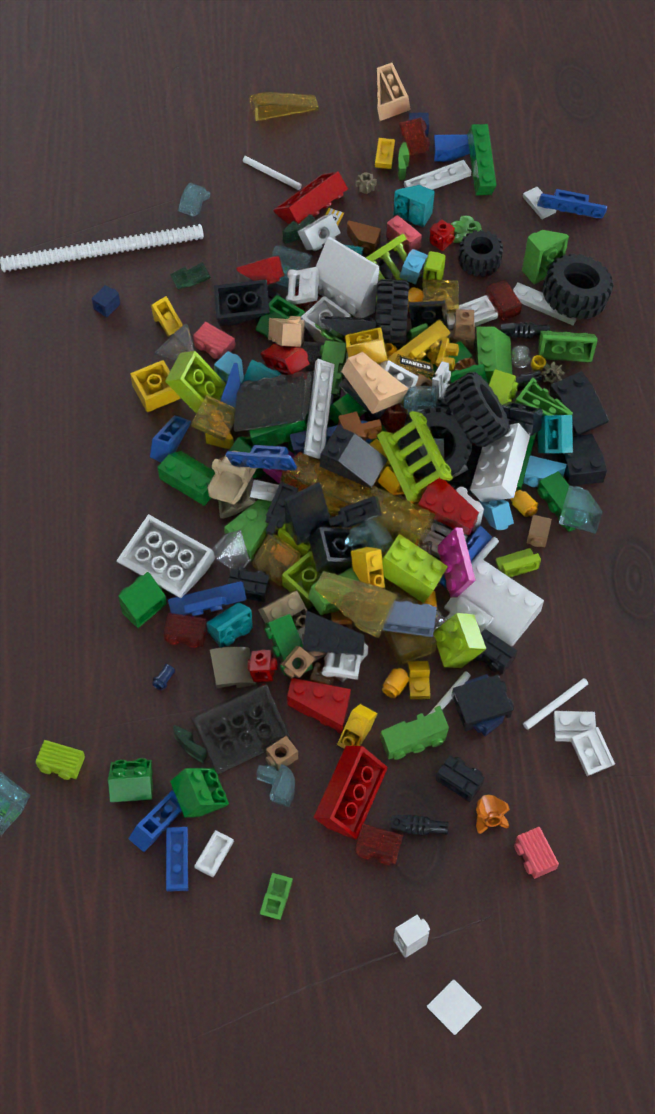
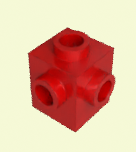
[429,219,455,251]
[248,650,277,682]

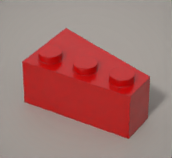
[260,343,309,380]
[418,477,479,536]
[287,678,351,734]

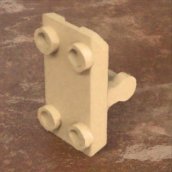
[207,451,257,504]

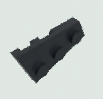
[303,610,365,656]

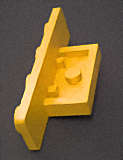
[387,320,450,369]

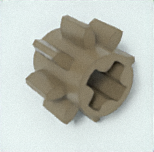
[356,172,377,194]
[541,361,565,384]

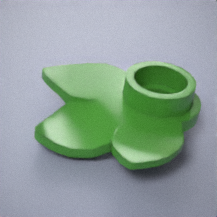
[451,216,482,243]
[315,324,346,343]

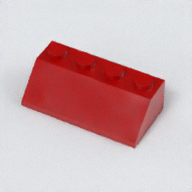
[273,171,348,227]
[313,746,388,839]

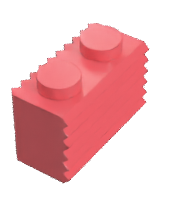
[386,215,422,254]
[193,322,235,360]
[514,827,559,879]

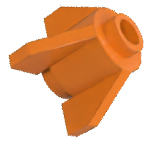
[476,795,510,834]

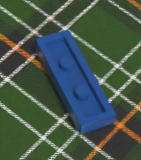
[166,827,188,892]

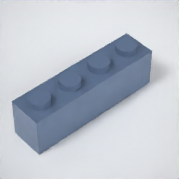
[354,596,437,637]

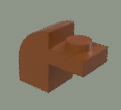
[338,412,382,442]

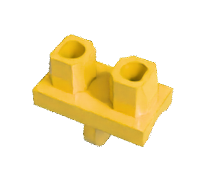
[427,337,459,370]

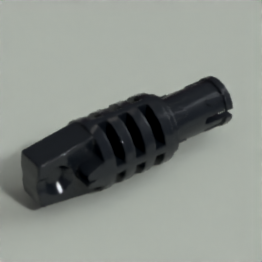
[500,322,550,338]
[390,814,449,835]

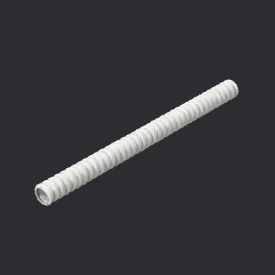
[0,224,204,272]

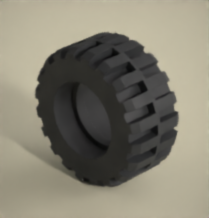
[542,254,614,320]
[376,279,409,349]
[445,372,510,447]
[400,407,472,477]

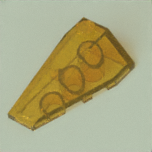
[248,92,319,121]
[315,571,397,638]

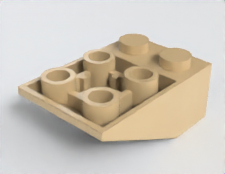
[259,591,307,630]

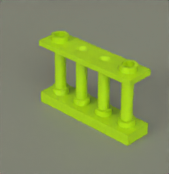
[366,234,424,306]
[377,411,453,502]

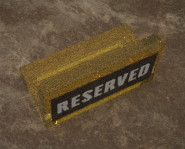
[394,354,434,379]

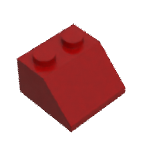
[236,256,285,285]

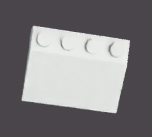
[316,237,379,318]
[117,514,215,598]
[444,558,544,646]

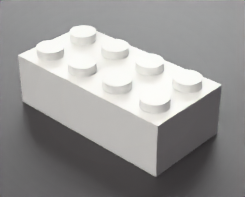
[470,423,530,502]

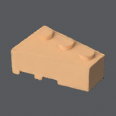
[377,63,410,121]
[268,316,305,347]
[341,352,408,414]

